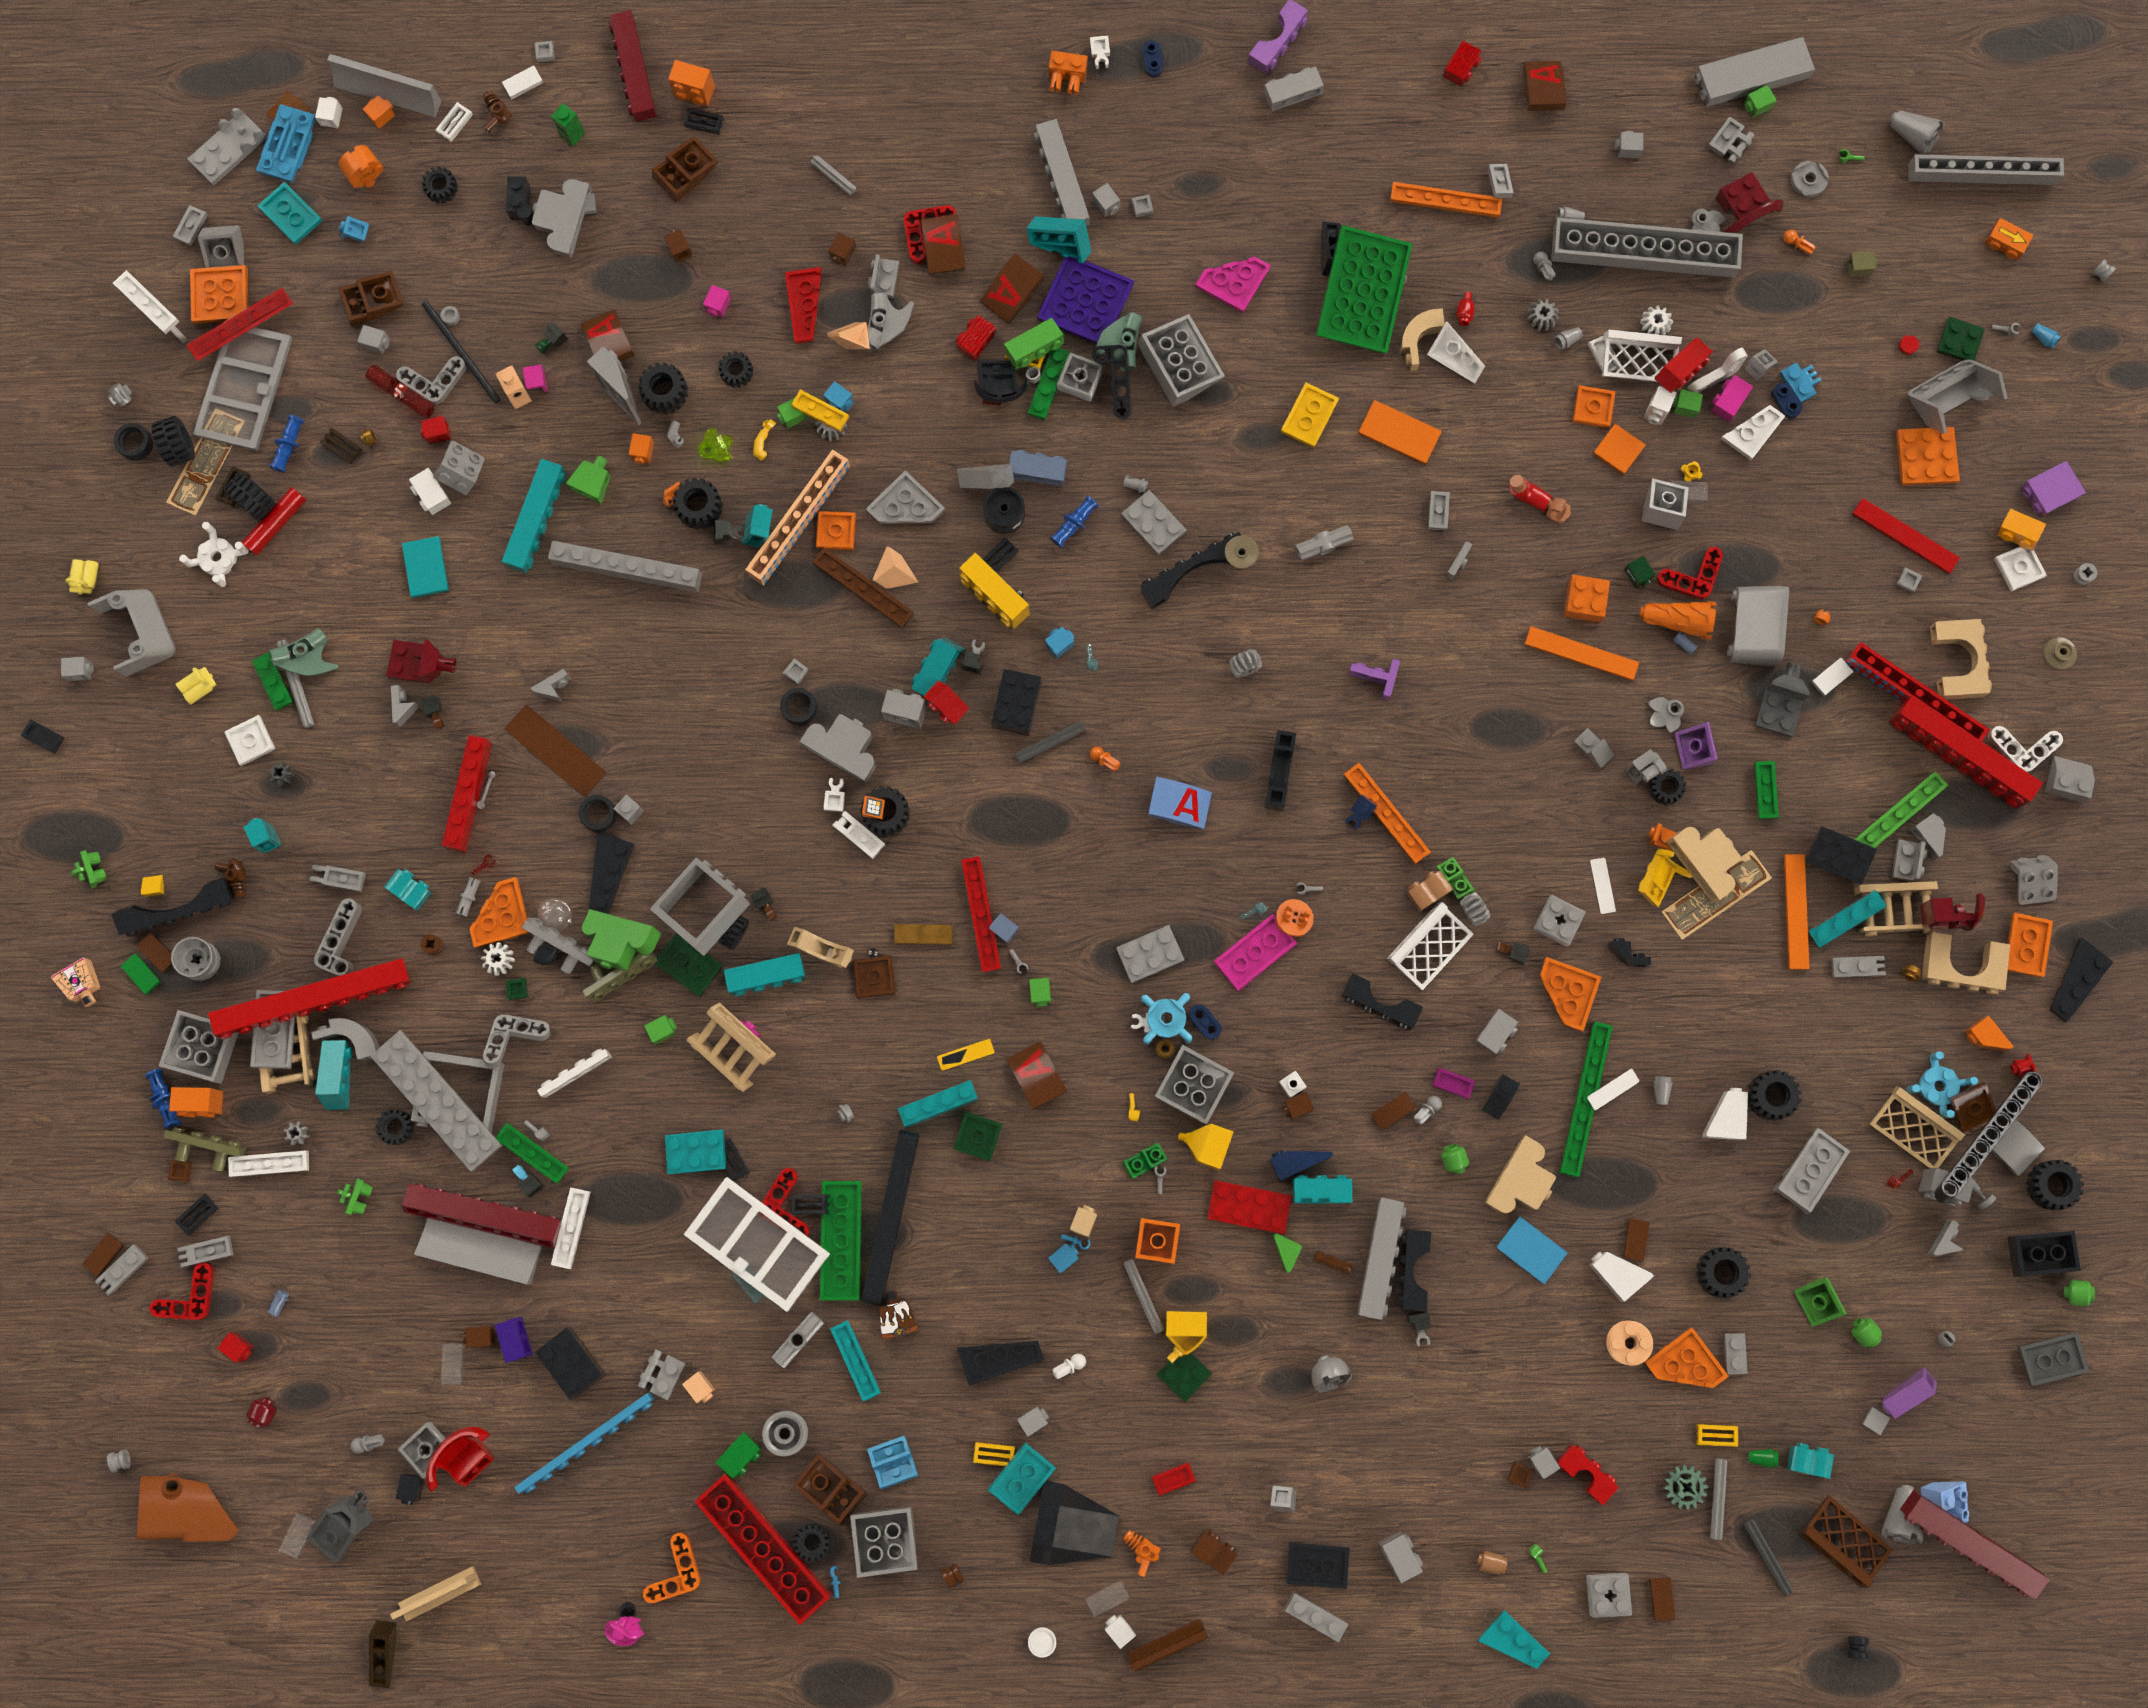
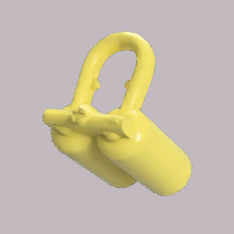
[65,559,99,595]
[176,667,217,705]

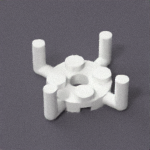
[179,522,249,587]

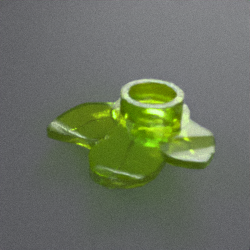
[698,427,733,462]

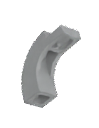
[311,1018,380,1061]

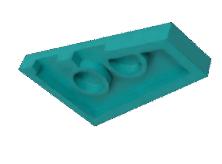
[1477,1610,1550,1669]

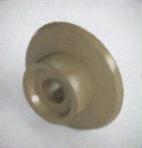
[1225,535,1259,568]
[2043,637,2077,670]

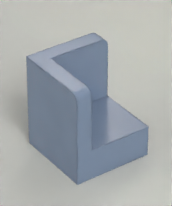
[989,913,1019,945]

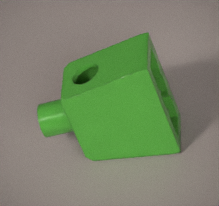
[566,456,610,504]

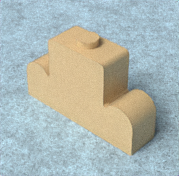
[1666,827,1741,903]
[1484,1135,1556,1214]

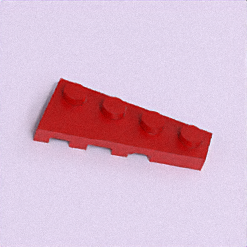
[785,267,822,344]

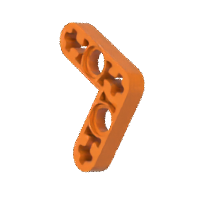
[643,1532,701,1603]

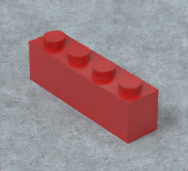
[1654,337,1714,393]

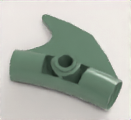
[1093,312,1142,371]
[269,628,338,676]

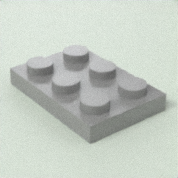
[1121,490,1187,556]
[1116,925,1184,984]

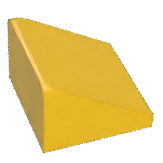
[141,875,164,897]

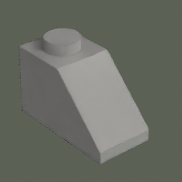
[1910,813,1946,860]

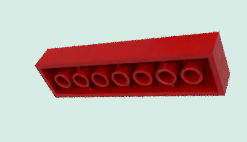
[1888,695,2043,809]
[694,1473,832,1625]

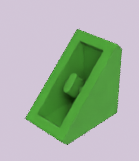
[1273,1234,1302,1273]

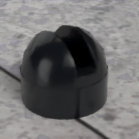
[619,1601,636,1617]

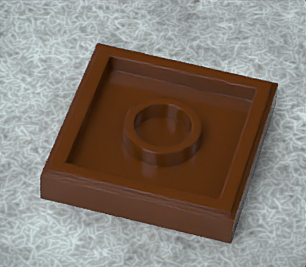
[853,955,896,999]
[1948,1082,1996,1134]

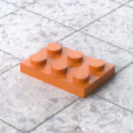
[2007,913,2053,978]

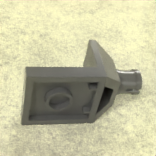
[1754,662,1810,738]
[306,1490,373,1564]

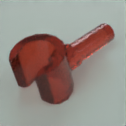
[471,854,496,875]
[1887,1169,1914,1189]

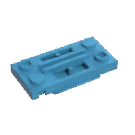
[256,104,316,183]

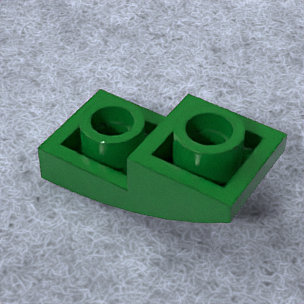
[1122,1143,1168,1180]

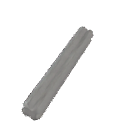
[1124,1259,1164,1334]
[1710,1458,1727,1540]

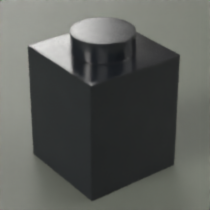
[396,1473,425,1505]

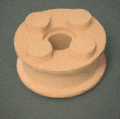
[1606,1321,1653,1366]

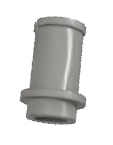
[1123,475,1148,493]

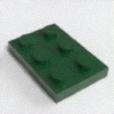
[654,932,724,997]

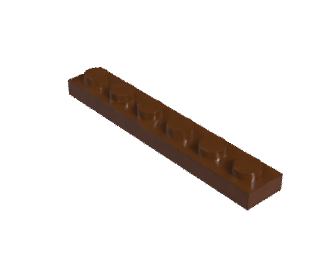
[813,548,914,629]

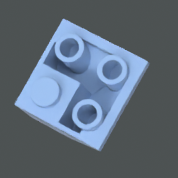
[1921,1481,1969,1523]

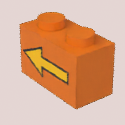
[1984,218,2033,260]

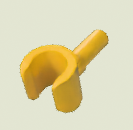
[1128,1093,1140,1121]

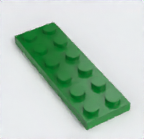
[820,1181,862,1300]

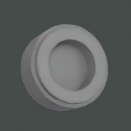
[440,306,460,326]

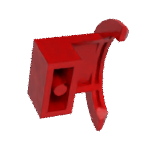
[426,1427,495,1493]

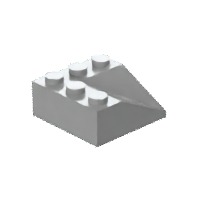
[159,1010,239,1084]
[1154,1045,1234,1126]
[850,1506,918,1578]

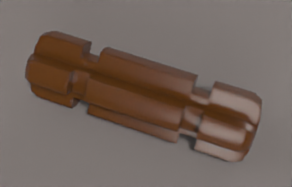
[1314,1250,1352,1274]

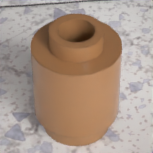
[1476,1550,1507,1575]

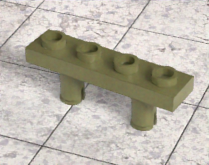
[583,951,658,1002]
[163,1126,247,1171]

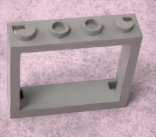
[650,857,751,956]
[411,1051,504,1133]

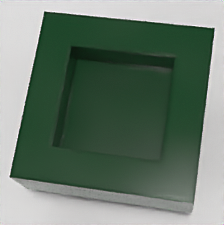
[506,978,529,1001]

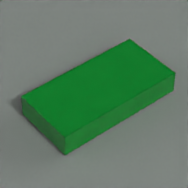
[121,953,161,995]

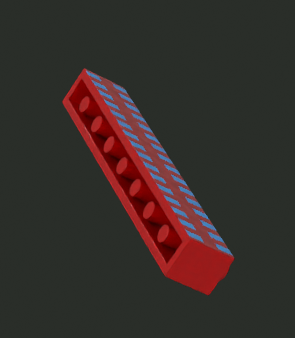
[1845,642,1990,741]

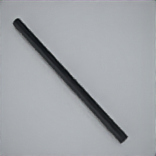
[422,301,501,404]

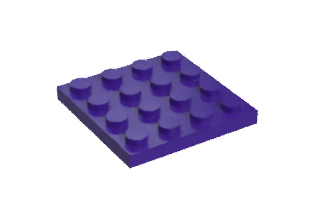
[1037,256,1134,344]

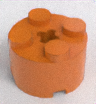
[338,145,384,188]

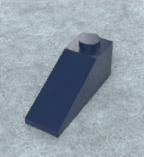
[1269,1150,1333,1182]

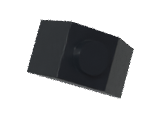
[1482,1074,1520,1120]

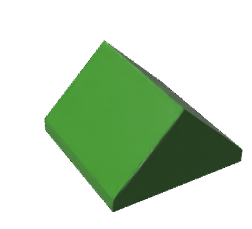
[1794,1277,1847,1327]

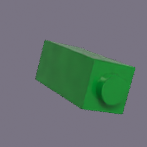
[551,103,585,146]

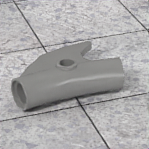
[867,293,914,351]

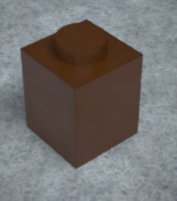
[664,229,692,262]
[828,232,856,265]
[1282,1092,1314,1120]
[463,1326,495,1348]

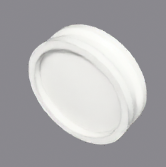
[1028,1627,1056,1657]

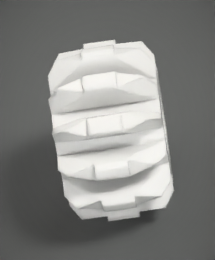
[1640,305,1673,335]
[481,943,515,976]

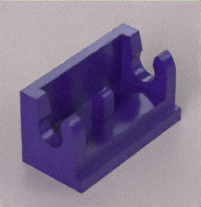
[495,1317,533,1363]

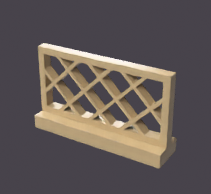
[1869,1086,1965,1169]
[390,1566,481,1621]

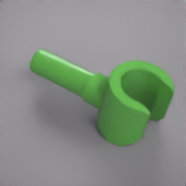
[1839,149,1864,164]
[1529,1544,1547,1574]

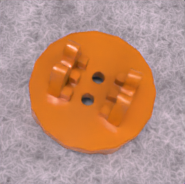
[1276,899,1314,937]

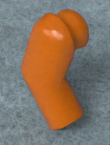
[663,481,680,507]

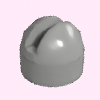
[1026,367,1041,384]
[1937,1331,1955,1347]

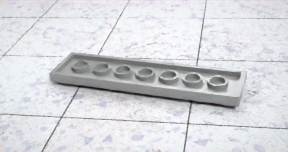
[371,1030,502,1172]

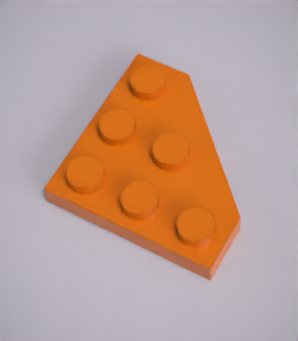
[469,877,530,948]
[1539,957,1601,1032]
[1644,1327,1729,1388]

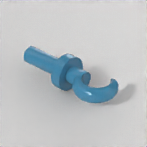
[1061,1234,1090,1250]
[830,1566,841,1598]

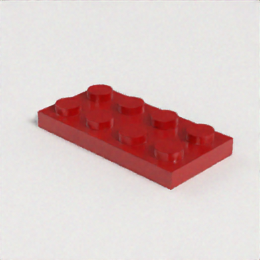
[1207,1180,1292,1234]

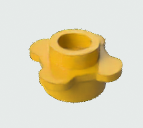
[1681,462,1702,482]

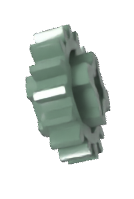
[1663,1465,1708,1510]

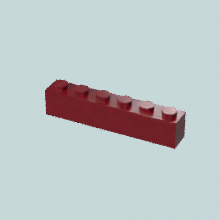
[608,10,657,122]

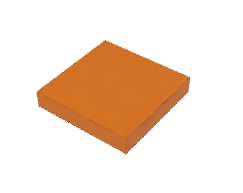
[1572,385,1616,428]
[1593,423,1646,475]
[816,511,856,551]

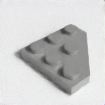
[866,470,945,524]

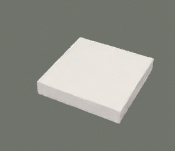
[1994,547,2047,592]
[224,715,276,766]

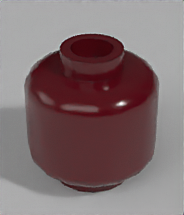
[246,1397,277,1428]

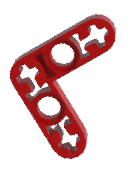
[904,205,956,264]
[1657,547,1723,600]
[759,1168,810,1239]
[149,1262,214,1320]

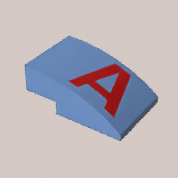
[1148,777,1212,830]

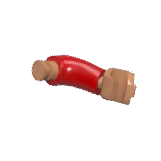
[1509,475,1571,524]

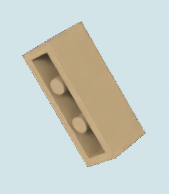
[1070,1205,1097,1238]

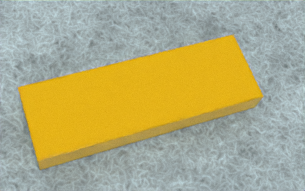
[791,389,849,432]

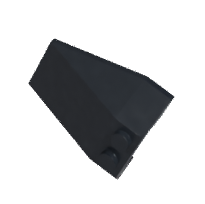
[1030,1481,1119,1565]

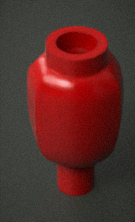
[1456,292,1475,326]

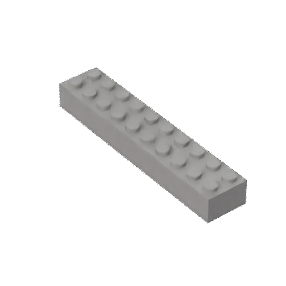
[1551,217,1743,278]

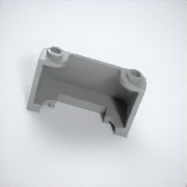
[1727,586,1789,667]

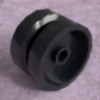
[983,487,1025,534]

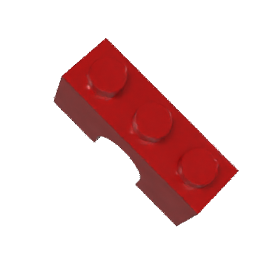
[1556,1445,1619,1505]

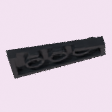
[589,832,634,914]
[2050,938,2113,1022]
[957,1340,1044,1386]

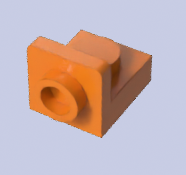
[1648,823,1677,851]

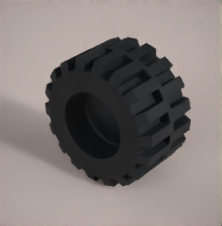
[638,362,688,414]
[152,416,195,467]
[223,472,276,521]
[672,478,723,529]
[860,786,910,837]
[1748,1070,1802,1121]
[2026,1160,2084,1210]
[1696,1247,1751,1298]

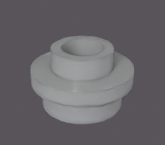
[837,1104,854,1123]

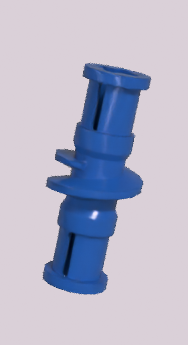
[269,415,304,473]
[1050,496,1099,548]
[145,1069,182,1129]

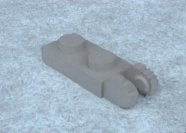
[309,865,366,892]

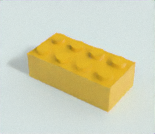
[959,553,1030,630]

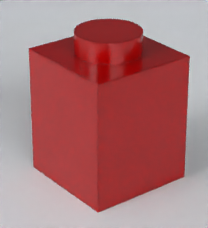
[420,416,451,444]
[217,1332,254,1363]

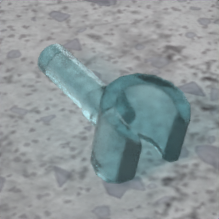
[1086,644,1098,670]
[1241,902,1268,919]

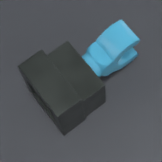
[512,1165,545,1198]

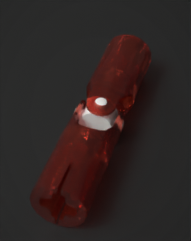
[365,365,435,418]

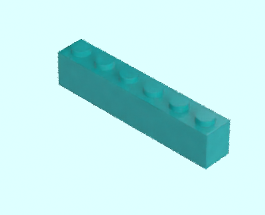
[501,459,566,574]

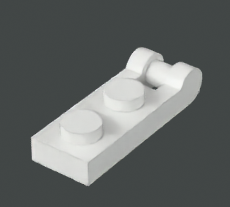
[832,811,885,859]

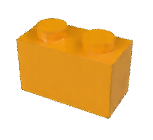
[1997,509,2046,551]

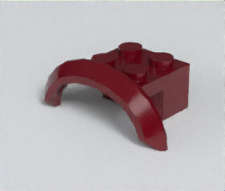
[1716,172,1784,233]
[1920,893,1985,931]

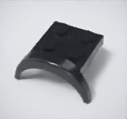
[974,360,1029,403]

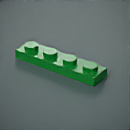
[1028,348,1070,421]
[496,1123,570,1184]

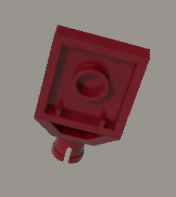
[386,639,457,684]

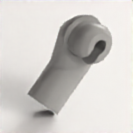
[667,420,684,448]

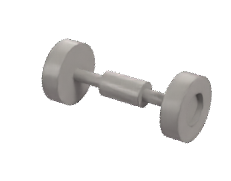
[1966,1162,1996,1210]

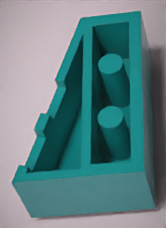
[1026,216,1092,264]
[911,638,965,696]
[315,1040,353,1110]
[1291,1175,1353,1204]

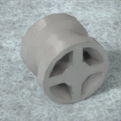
[2091,259,2116,283]
[2073,563,2097,585]
[107,1449,131,1473]

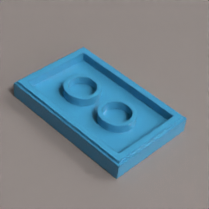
[1496,1216,1567,1284]

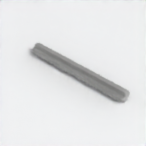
[277,640,314,728]

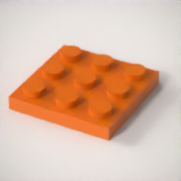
[190,265,248,324]
[1896,427,1960,486]

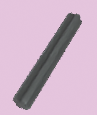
[1015,722,1085,763]
[1744,1519,1793,1595]

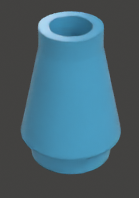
[2031,323,2061,349]

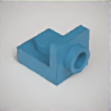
[338,216,369,243]

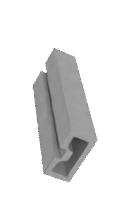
[1694,37,1815,107]

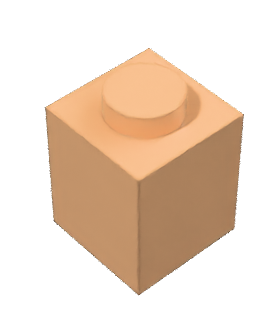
[682,1371,715,1403]

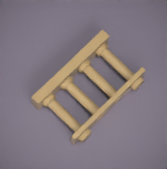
[1854,881,1938,936]
[686,1002,776,1092]
[259,1015,316,1094]

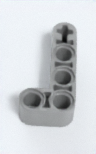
[314,898,362,976]

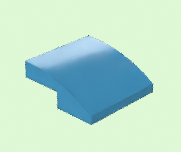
[867,1435,919,1490]

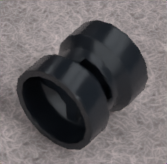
[1848,1636,1869,1659]

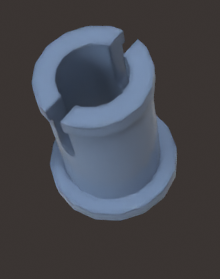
[1673,632,1698,655]
[267,1290,289,1317]

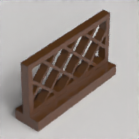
[1798,1496,1893,1588]
[1127,1618,1209,1672]

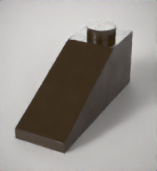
[369,1620,396,1688]

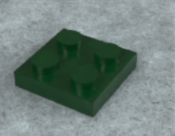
[1936,316,1985,361]
[953,1112,1003,1161]
[1156,1353,1212,1403]

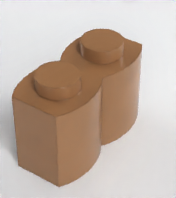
[1407,870,1453,913]

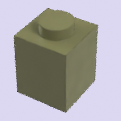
[1847,251,1878,278]

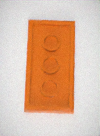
[1358,400,1442,465]

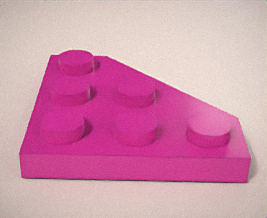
[1195,257,1271,313]

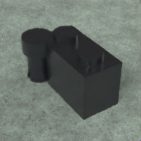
[506,176,533,226]

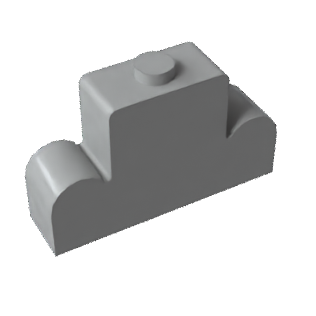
[532,179,592,259]
[800,714,876,784]

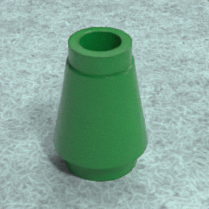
[1748,1449,1778,1469]

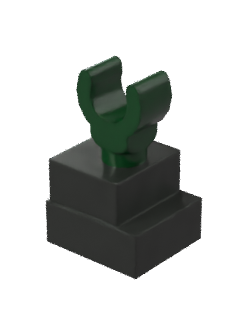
[535,321,568,354]

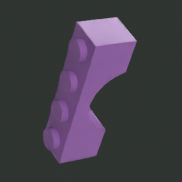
[1248,0,1308,74]

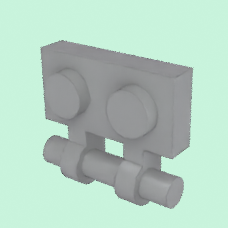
[1708,117,1754,164]
[638,1349,686,1400]

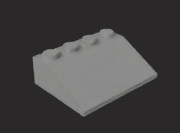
[1137,314,1225,407]
[587,346,641,425]

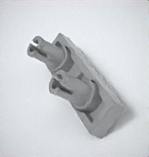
[522,917,594,974]

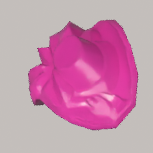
[605,1616,645,1646]

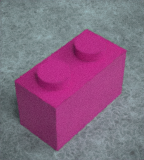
[1710,375,1754,422]

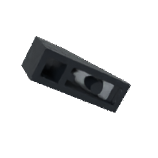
[1321,221,1341,276]

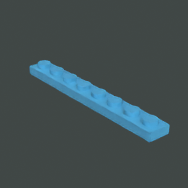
[514,1393,655,1494]

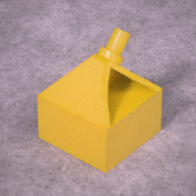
[1178,1124,1233,1171]
[1166,1311,1207,1363]

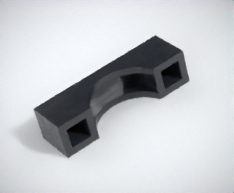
[1264,730,1296,811]
[1341,973,1423,1031]
[1398,1230,1431,1312]

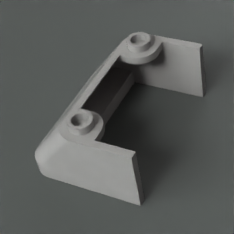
[1908,360,2008,434]
[88,589,176,677]

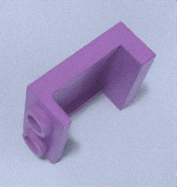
[2021,461,2086,518]

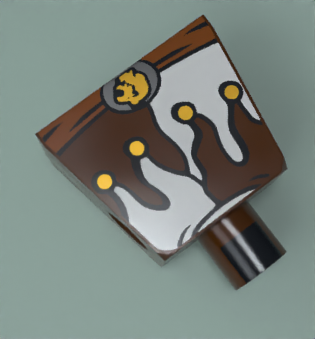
[879,1291,920,1340]

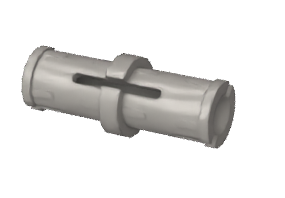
[455,877,481,917]

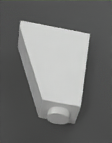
[1702,1088,1748,1141]
[1589,1252,1654,1302]

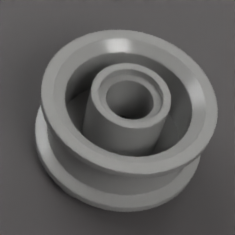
[762,1411,808,1456]

